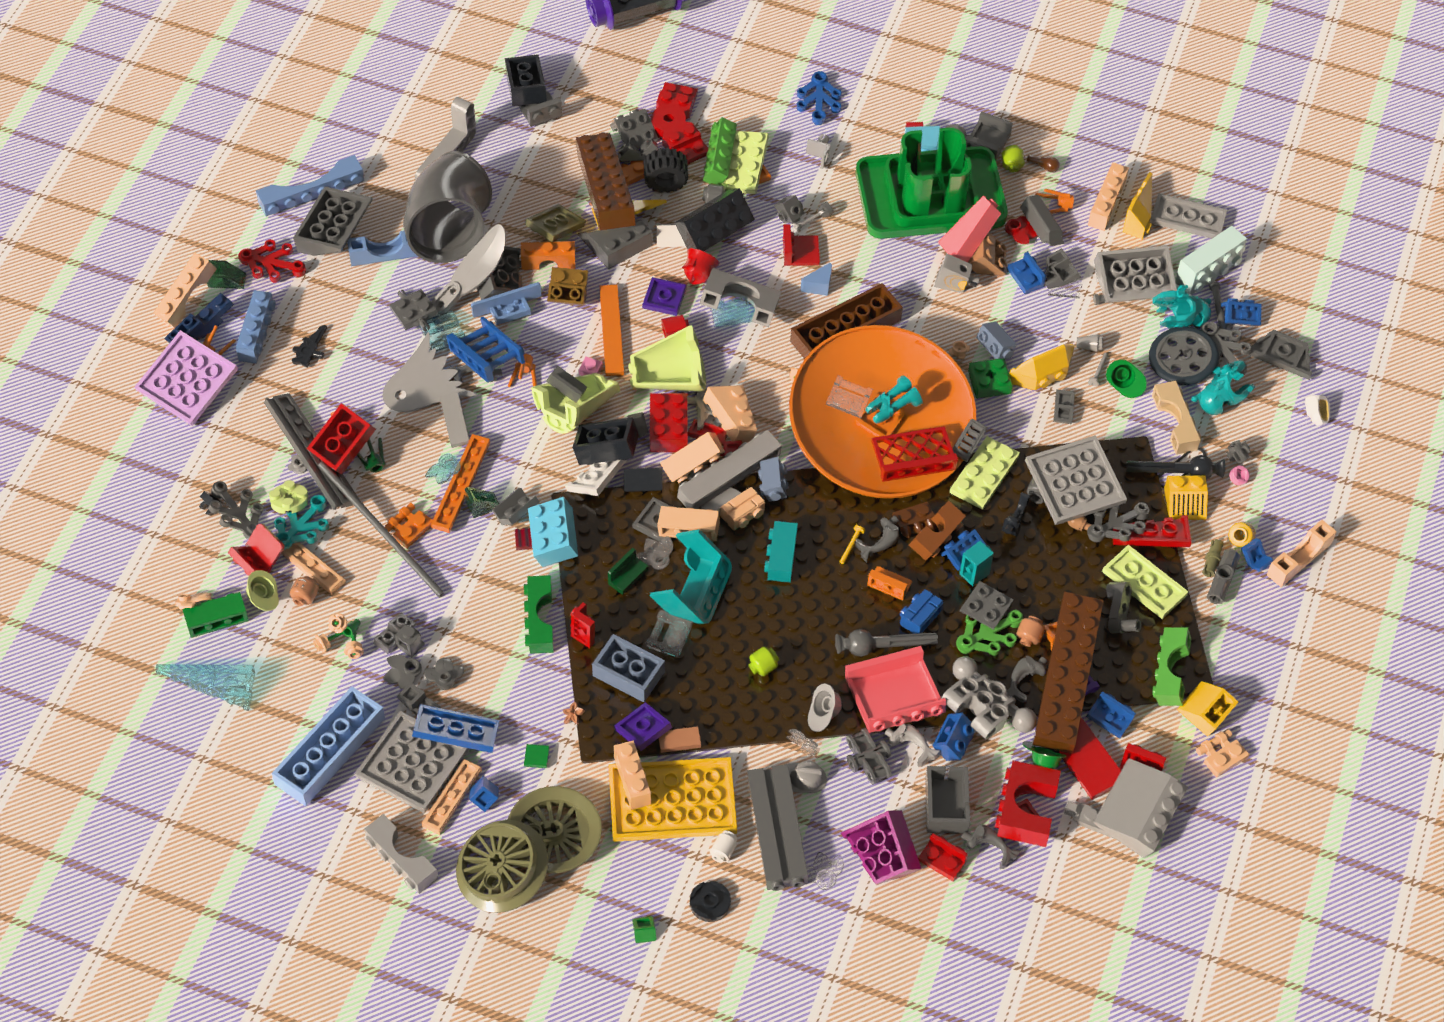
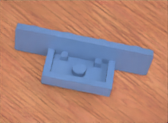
[471,282,542,325]

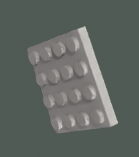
[1025,435,1127,525]
[355,711,469,814]

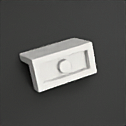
[656,224,685,247]

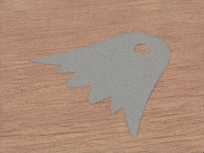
[382,332,477,412]

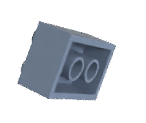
[592,634,665,702]

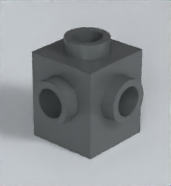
[774,195,805,224]

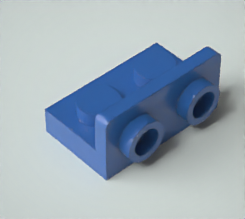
[1007,251,1046,294]
[1221,298,1262,327]
[940,529,986,571]

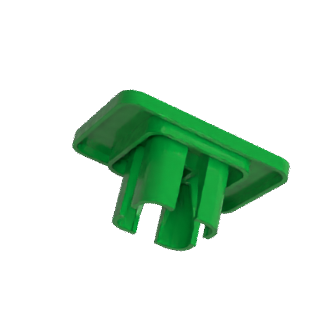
[855,128,1008,239]

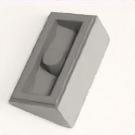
[700,487,741,516]

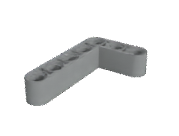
[415,97,476,180]

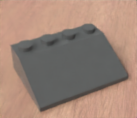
[293,187,373,256]

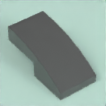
[1053,389,1075,424]
[397,682,441,715]

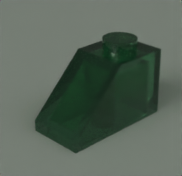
[207,260,247,289]

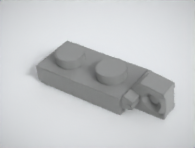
[1064,801,1115,839]

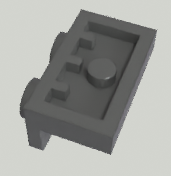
[492,488,539,525]

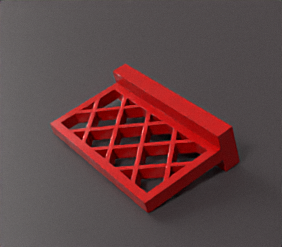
[871,426,958,482]

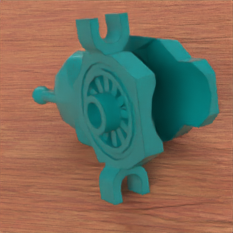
[1152,285,1212,329]
[1191,361,1255,415]

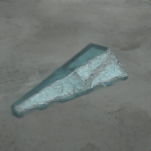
[156,664,255,711]

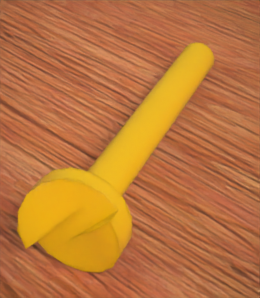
[840,524,865,564]

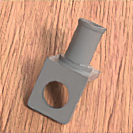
[806,134,830,169]

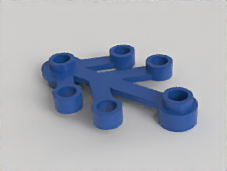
[797,71,842,125]

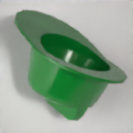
[1106,359,1147,398]
[1022,741,1067,770]

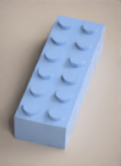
[272,686,385,806]

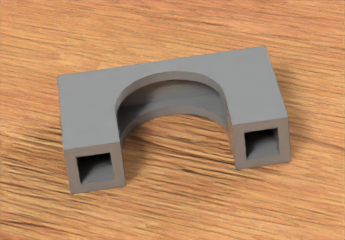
[699,268,782,328]

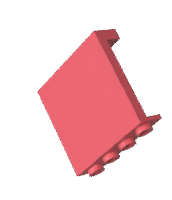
[845,646,946,733]

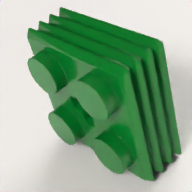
[968,358,1013,399]

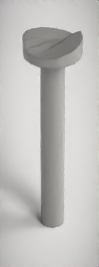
[1088,353,1108,386]

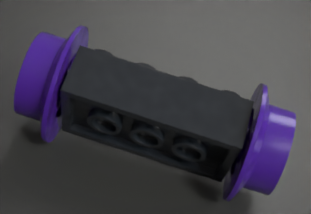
[585,0,688,30]

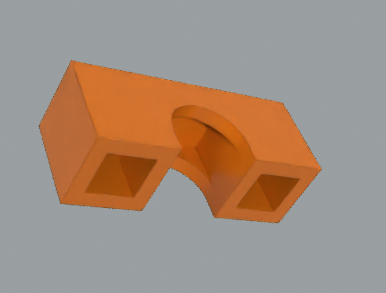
[521,241,576,270]

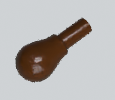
[1027,155,1060,173]

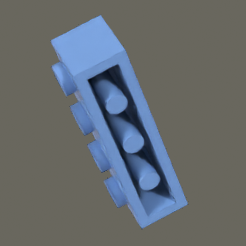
[236,290,276,364]

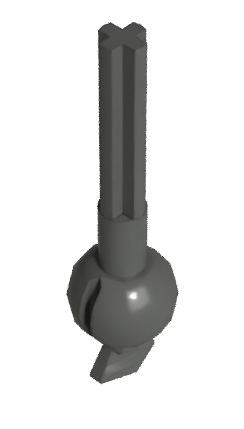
[835,629,938,657]

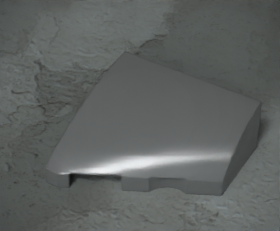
[1045,248,1081,289]

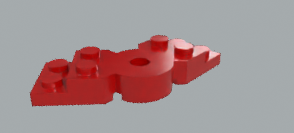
[651,82,708,164]

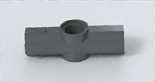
[1207,549,1241,605]

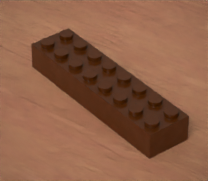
[576,132,636,231]
[1032,592,1104,754]

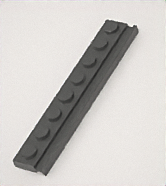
[264,393,359,510]

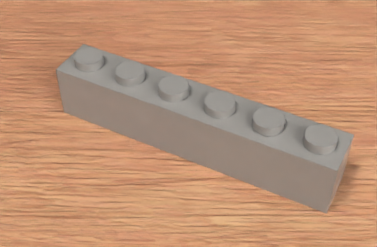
[677,430,782,509]

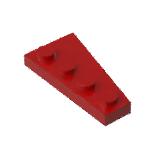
[1112,515,1191,547]

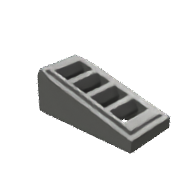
[953,419,987,462]

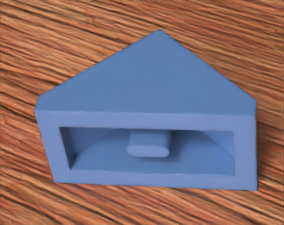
[800,263,832,296]

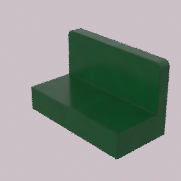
[608,548,648,595]

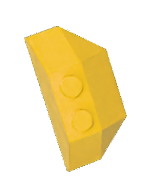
[1009,343,1075,390]

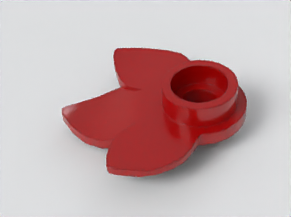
[1005,216,1038,244]

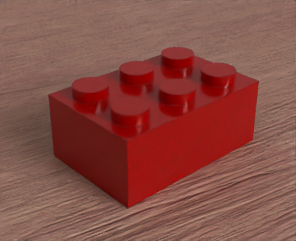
[650,393,688,452]
[307,403,376,474]

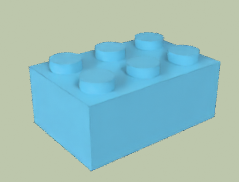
[528,497,578,567]

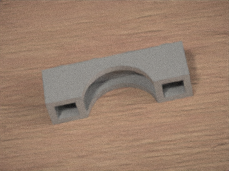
[364,814,438,894]

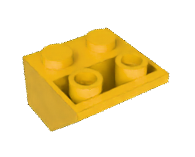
[1177,681,1239,736]

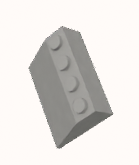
[1094,246,1177,303]
[1093,759,1188,858]

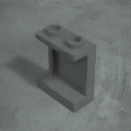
[965,112,1013,160]

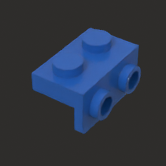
[1086,692,1136,739]

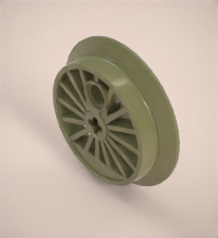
[507,786,602,873]
[456,820,548,913]

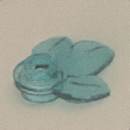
[425,453,461,485]

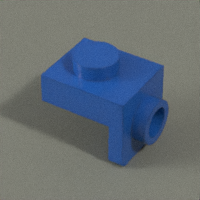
[1241,538,1273,572]

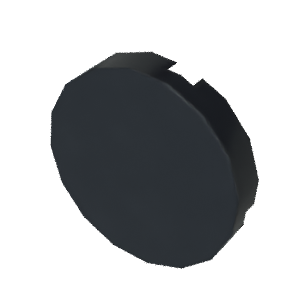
[689,881,731,922]

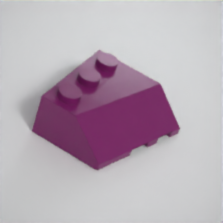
[841,810,922,884]

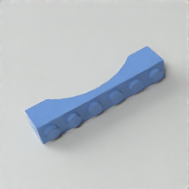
[256,155,364,217]

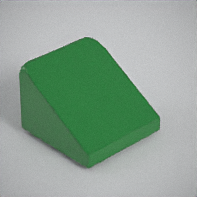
[632,916,656,943]

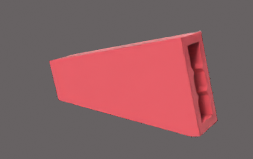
[938,196,1001,263]

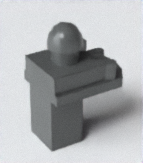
[627,412,648,437]

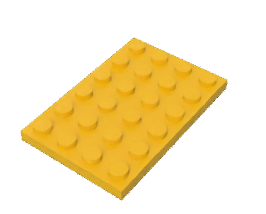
[609,757,737,842]

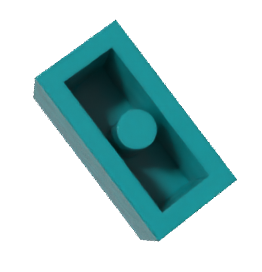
[960,541,994,586]

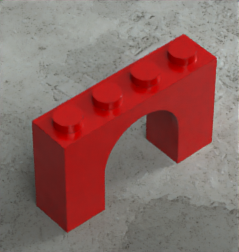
[995,760,1061,847]

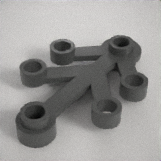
[1198,322,1251,375]
[209,481,264,539]
[1087,502,1150,542]

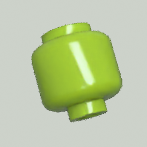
[1001,145,1025,173]
[748,647,779,676]

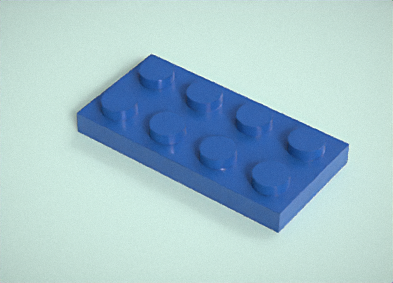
[412,704,500,753]

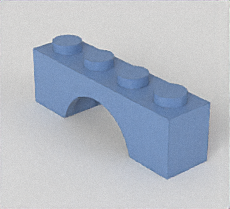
[347,230,417,266]

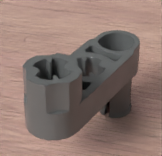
[1106,582,1141,634]

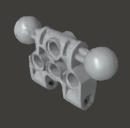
[941,656,1037,739]

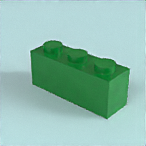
[182,592,249,638]

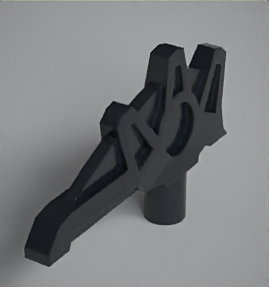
[292,325,327,368]

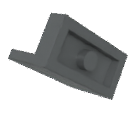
[546,365,588,403]

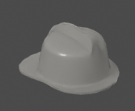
[808,684,842,732]
[788,761,827,793]

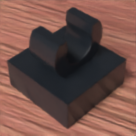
[199,491,226,516]

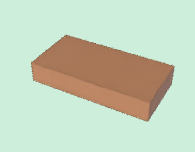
[658,727,701,753]

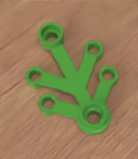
[956,610,1023,656]

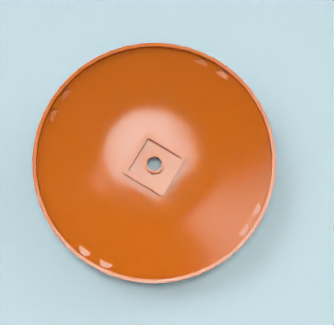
[789,325,976,498]

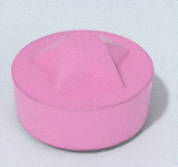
[1230,466,1250,486]

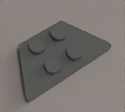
[1244,330,1312,380]

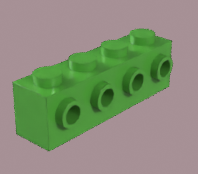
[703,117,737,185]

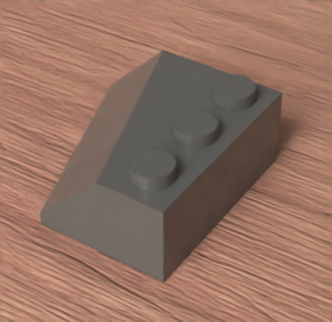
[478,246,522,300]

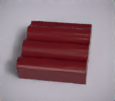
[515,528,533,551]

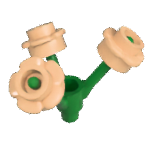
[313,613,364,659]

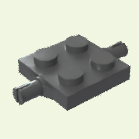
[389,289,438,331]

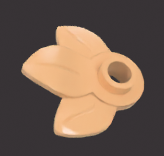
[175,592,212,609]

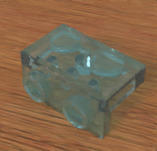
[710,298,751,328]

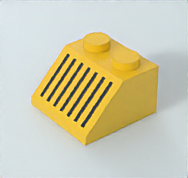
[1164,476,1208,520]

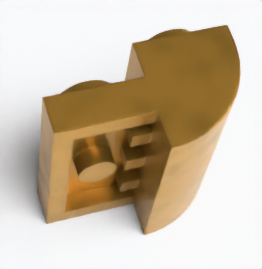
[547,267,589,306]

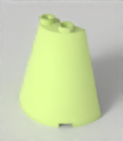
[628,325,706,392]
[531,373,620,433]

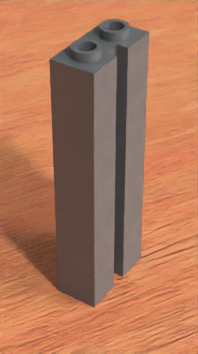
[747,764,808,891]

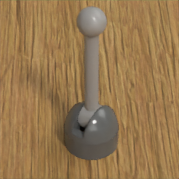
[794,202,834,231]

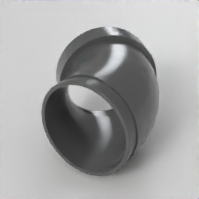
[403,151,492,263]

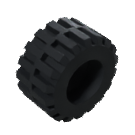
[643,148,689,193]

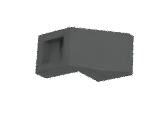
[618,138,658,162]

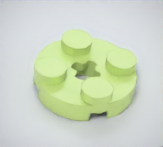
[269,480,308,514]

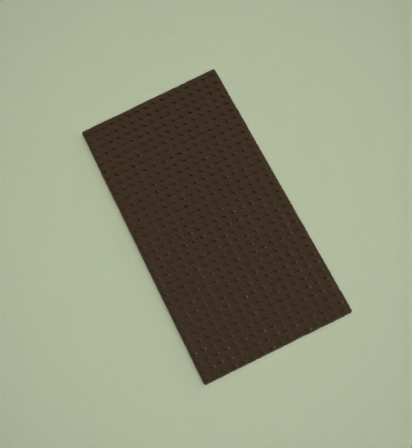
[551,436,1213,764]

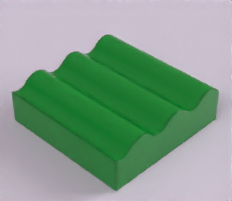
[524,744,549,768]

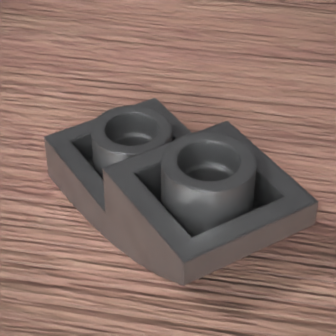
[373,613,416,654]

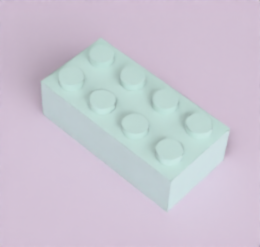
[1175,226,1247,295]

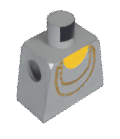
[934,253,980,293]

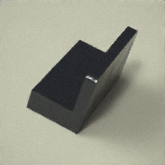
[624,468,663,492]

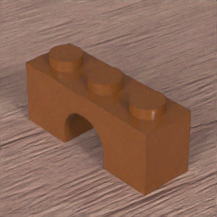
[909,501,966,560]

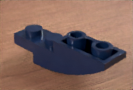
[164,292,234,344]

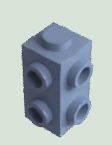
[976,321,1017,360]
[758,457,789,502]

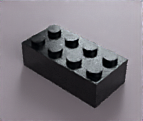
[675,188,755,251]

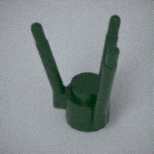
[357,438,386,473]

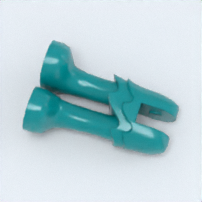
[865,375,923,424]

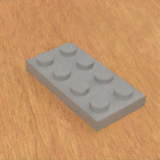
[1150,193,1227,239]

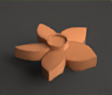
[563,702,585,724]

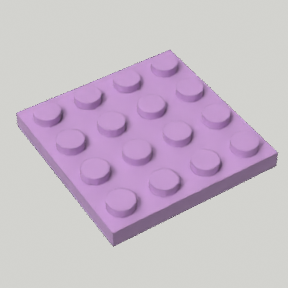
[134,330,239,426]

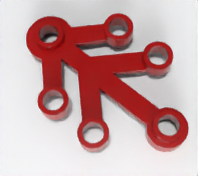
[238,239,306,283]

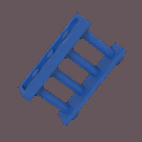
[446,317,525,383]

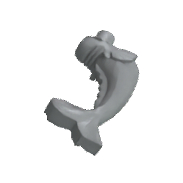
[885,724,941,767]

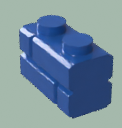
[900,589,944,634]

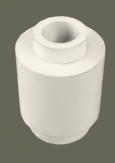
[710,831,738,863]

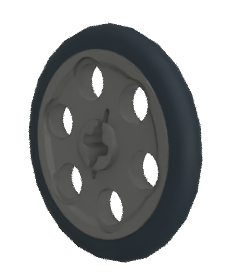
[1149,326,1219,385]

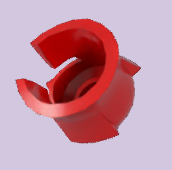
[682,248,720,285]

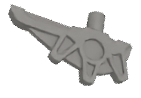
[687,388,713,430]

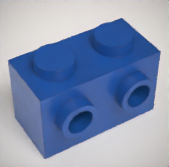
[933,713,976,761]

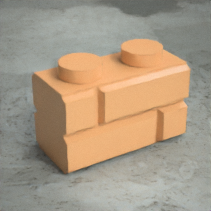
[720,487,765,531]

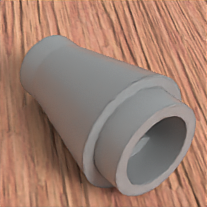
[1076,334,1103,352]

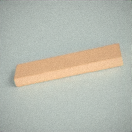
[281,542,346,595]
[422,759,482,835]

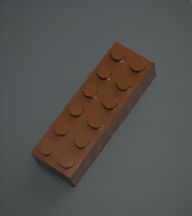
[790,283,903,359]

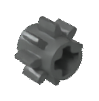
[1226,440,1251,464]

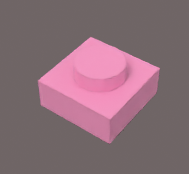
[578,356,603,376]

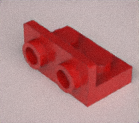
[570,602,595,649]
[918,833,968,882]

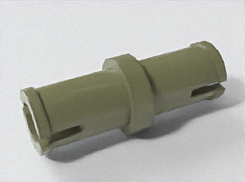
[1202,539,1224,577]

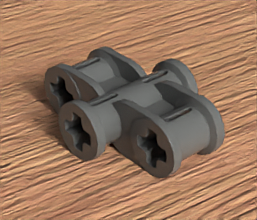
[846,728,892,785]

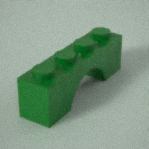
[524,575,554,654]

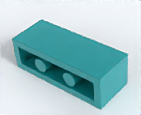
[764,521,798,583]

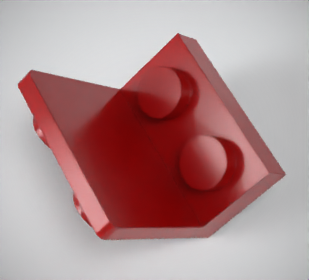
[783,224,820,266]

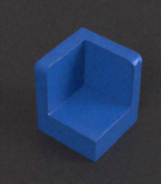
[469,775,499,812]

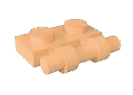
[1196,729,1249,777]

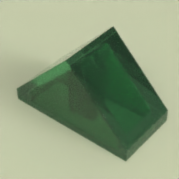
[465,487,499,518]

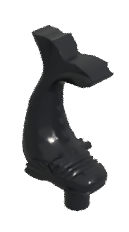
[1001,492,1030,537]

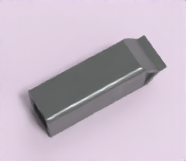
[1020,195,1064,246]

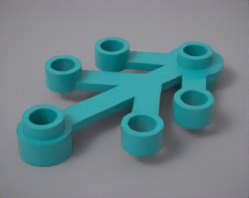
[274,495,329,550]

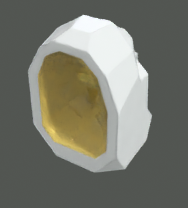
[1305,395,1330,426]

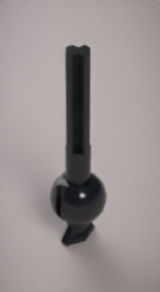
[1126,455,1226,480]

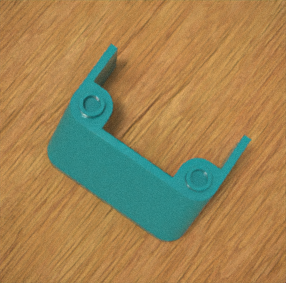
[650,529,732,624]

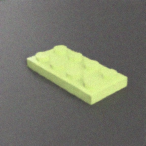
[722,131,769,194]
[950,436,1020,510]
[1102,545,1188,619]

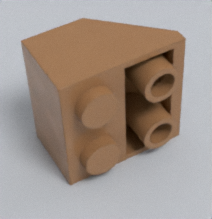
[968,233,1007,276]

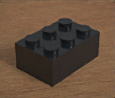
[505,54,547,106]
[572,417,639,465]

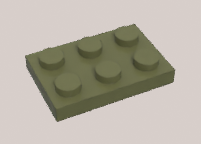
[525,204,586,242]

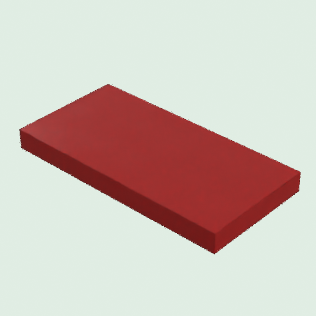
[1057,717,1121,800]

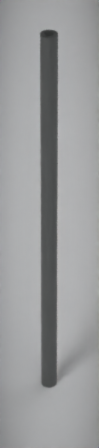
[318,461,445,598]

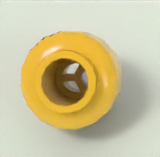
[1228,521,1256,547]

